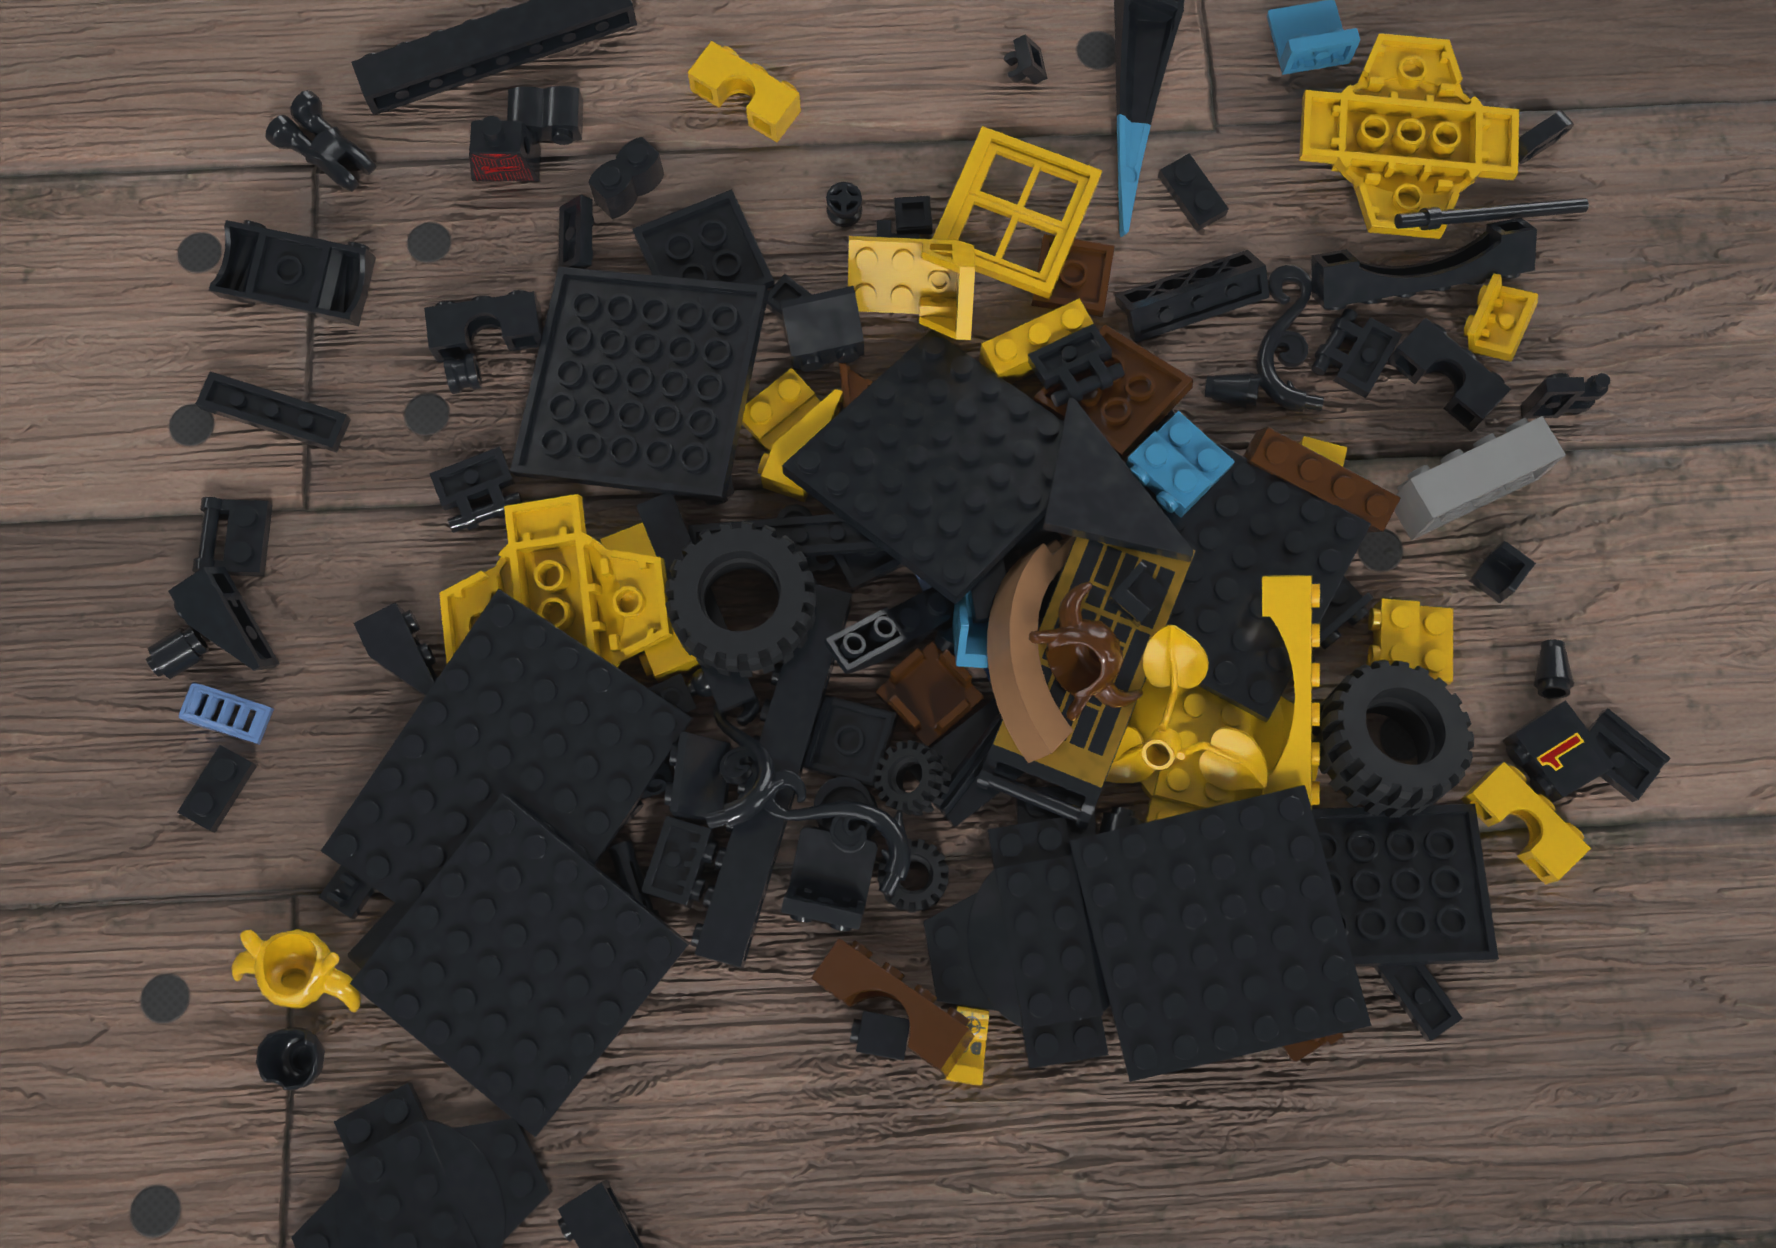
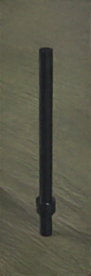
[1394,198,1589,230]

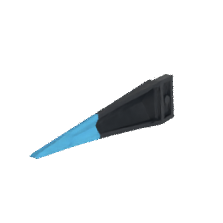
[1114,0,1184,237]

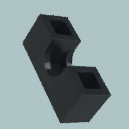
[424,290,543,362]
[1388,318,1511,432]

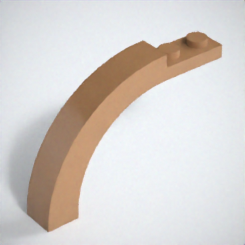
[987,533,1075,763]

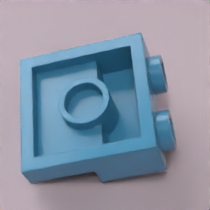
[1126,411,1235,518]

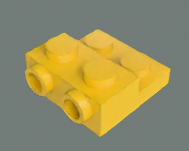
[1367,598,1453,685]

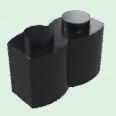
[507,86,583,145]
[589,137,664,219]

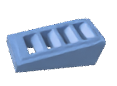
[179,682,274,745]

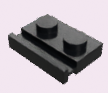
[1588,708,1671,802]

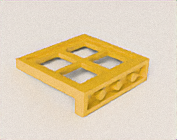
[932,126,1102,299]

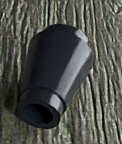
[1205,372,1260,409]
[1534,639,1574,699]

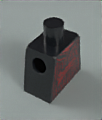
[469,116,542,181]

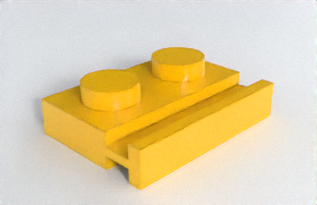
[742,368,821,454]

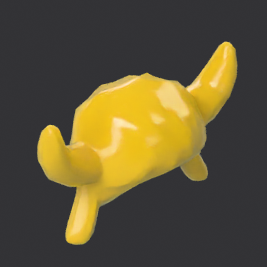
[231,929,361,1013]

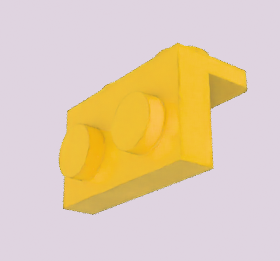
[1463,273,1538,362]

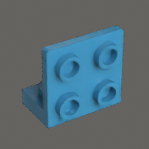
[1267,0,1360,75]

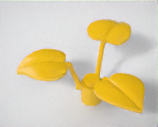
[1106,625,1268,791]

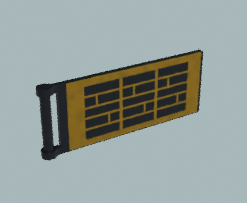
[976,537,1197,831]

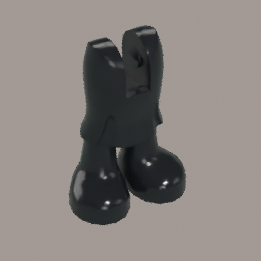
[265,90,376,192]

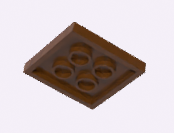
[1034,325,1193,461]

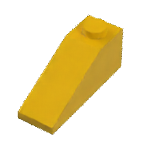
[758,389,843,502]

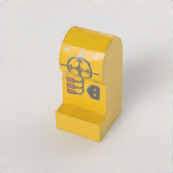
[944,1005,989,1086]

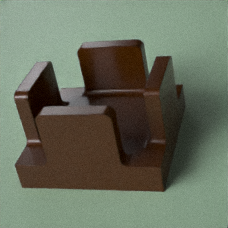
[876,642,984,747]

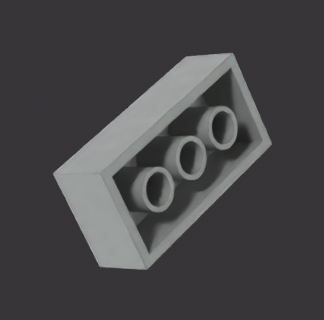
[1394,416,1566,541]

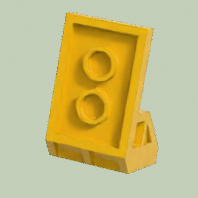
[848,236,975,340]

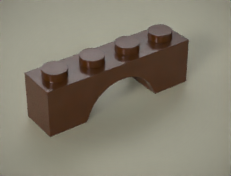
[1243,427,1401,532]
[811,938,975,1076]

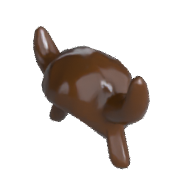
[1029,582,1143,721]

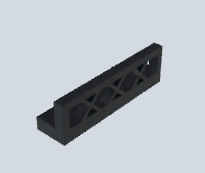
[1115,250,1270,343]

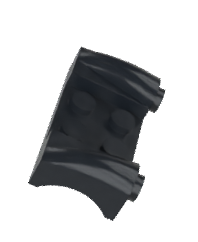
[209,220,376,326]

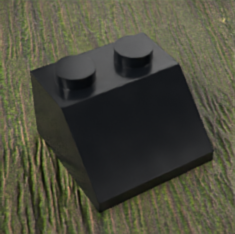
[780,286,864,372]

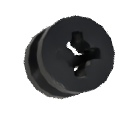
[826,182,862,228]
[444,353,483,394]

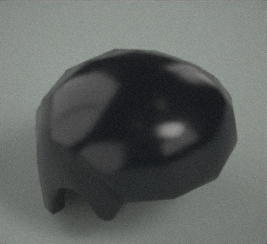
[256,1027,325,1090]

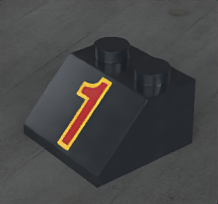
[1502,700,1615,802]

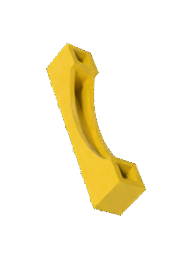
[1262,575,1320,809]

